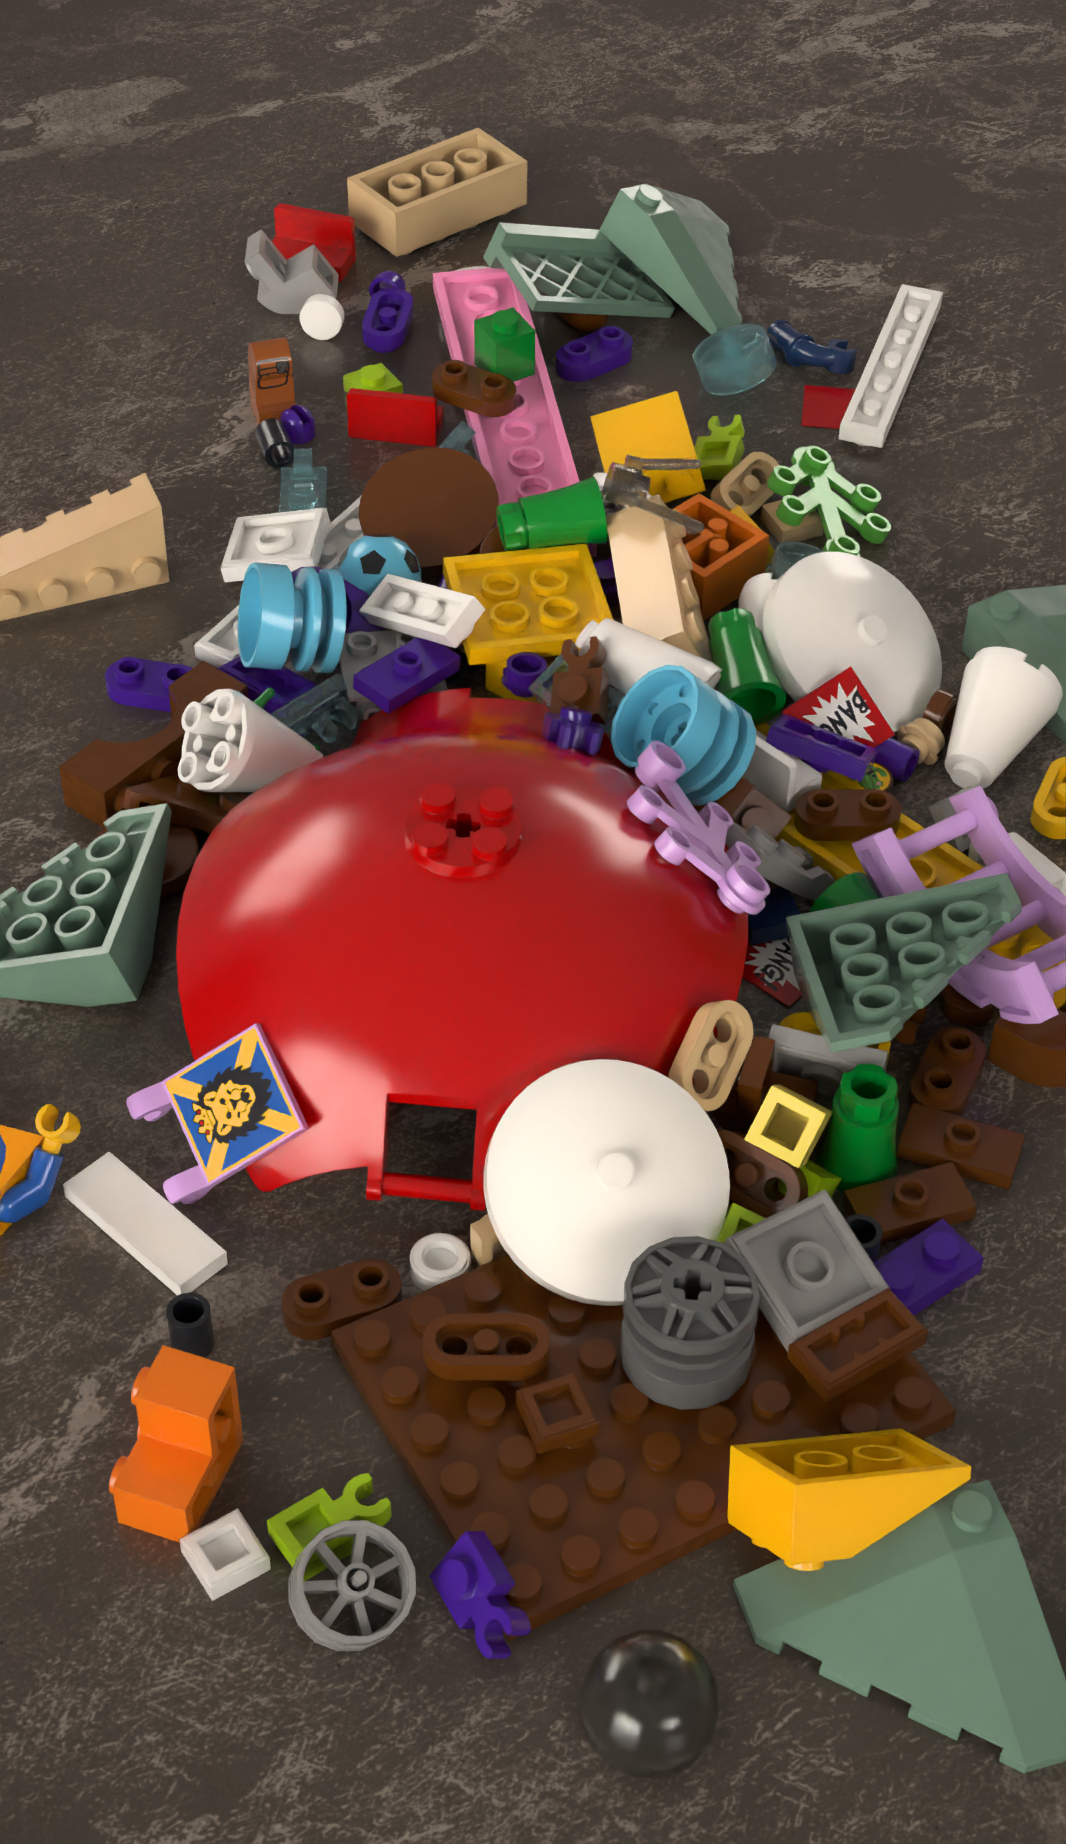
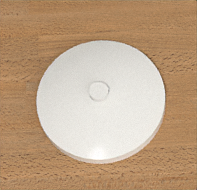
[763,552,942,738]
[484,1059,730,1306]

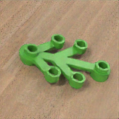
[767,446,891,556]

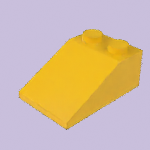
[727,1428,971,1571]

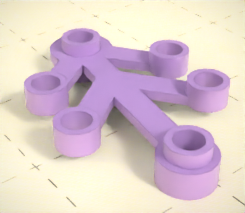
[627,740,770,915]

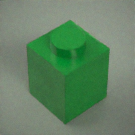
[474,307,535,382]

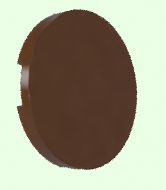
[359,447,500,576]

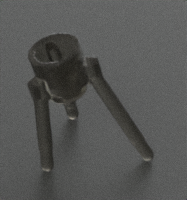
[602,454,704,535]

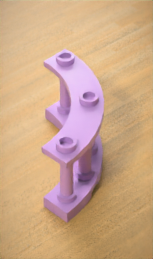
[852,785,1066,1024]

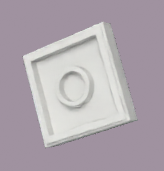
[220,508,330,582]

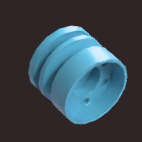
[238,562,347,674]
[611,665,756,806]

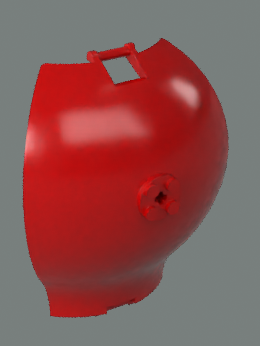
[176,688,748,1211]

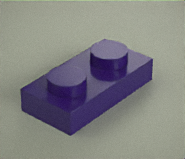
[873,1219,984,1315]

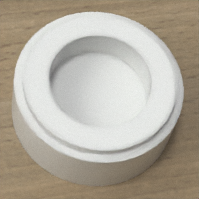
[300,294,345,340]
[410,1233,470,1291]

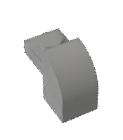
[245,229,339,314]

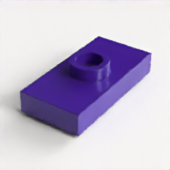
[353,637,461,714]
[217,656,322,723]
[766,714,878,782]

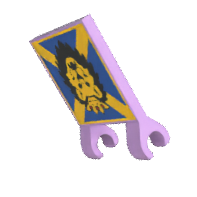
[126,1023,309,1204]

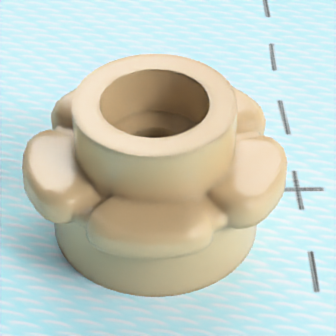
[897,718,945,765]

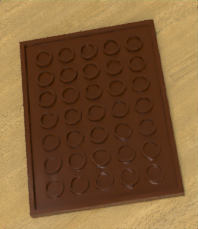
[331,1156,956,1642]

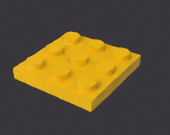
[443,543,613,665]

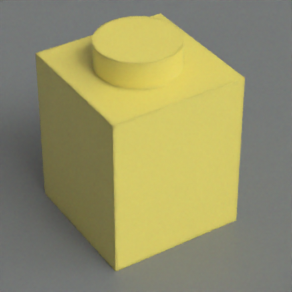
[744,1084,832,1168]

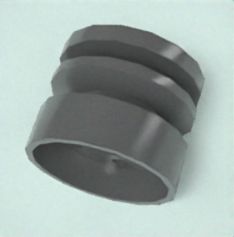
[620,1236,760,1409]

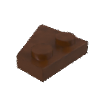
[122,774,248,834]

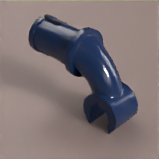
[767,319,858,374]

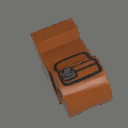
[248,337,296,425]

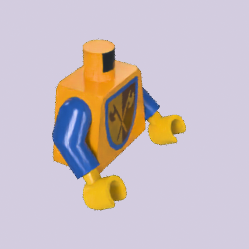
[0,1104,81,1237]

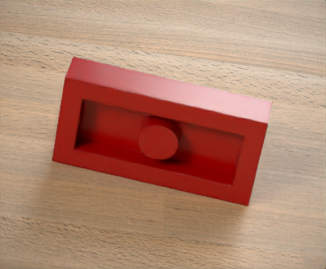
[271,203,356,282]
[347,388,444,447]

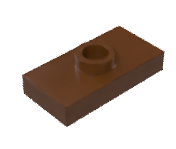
[896,1103,1026,1190]
[842,1162,977,1244]
[787,1288,928,1402]

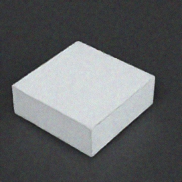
[179,1508,271,1601]

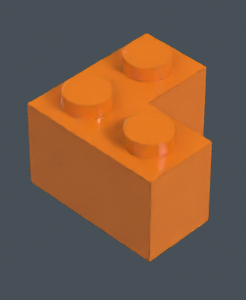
[670,493,769,621]
[109,1345,243,1543]

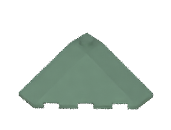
[599,184,742,337]
[961,585,1066,744]
[0,803,172,1007]
[786,873,1022,1053]
[733,1479,1066,1773]

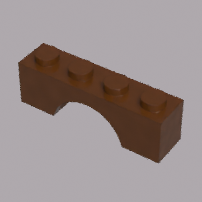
[59,661,249,828]

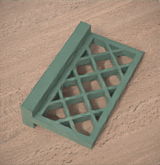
[483,222,675,318]

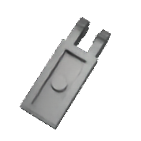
[725,822,835,901]

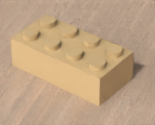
[347,128,527,257]

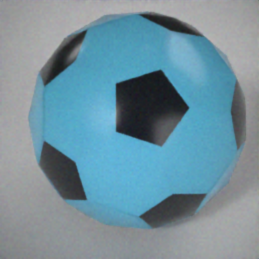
[336,533,421,596]

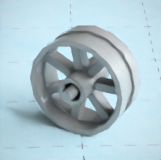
[288,1521,416,1651]

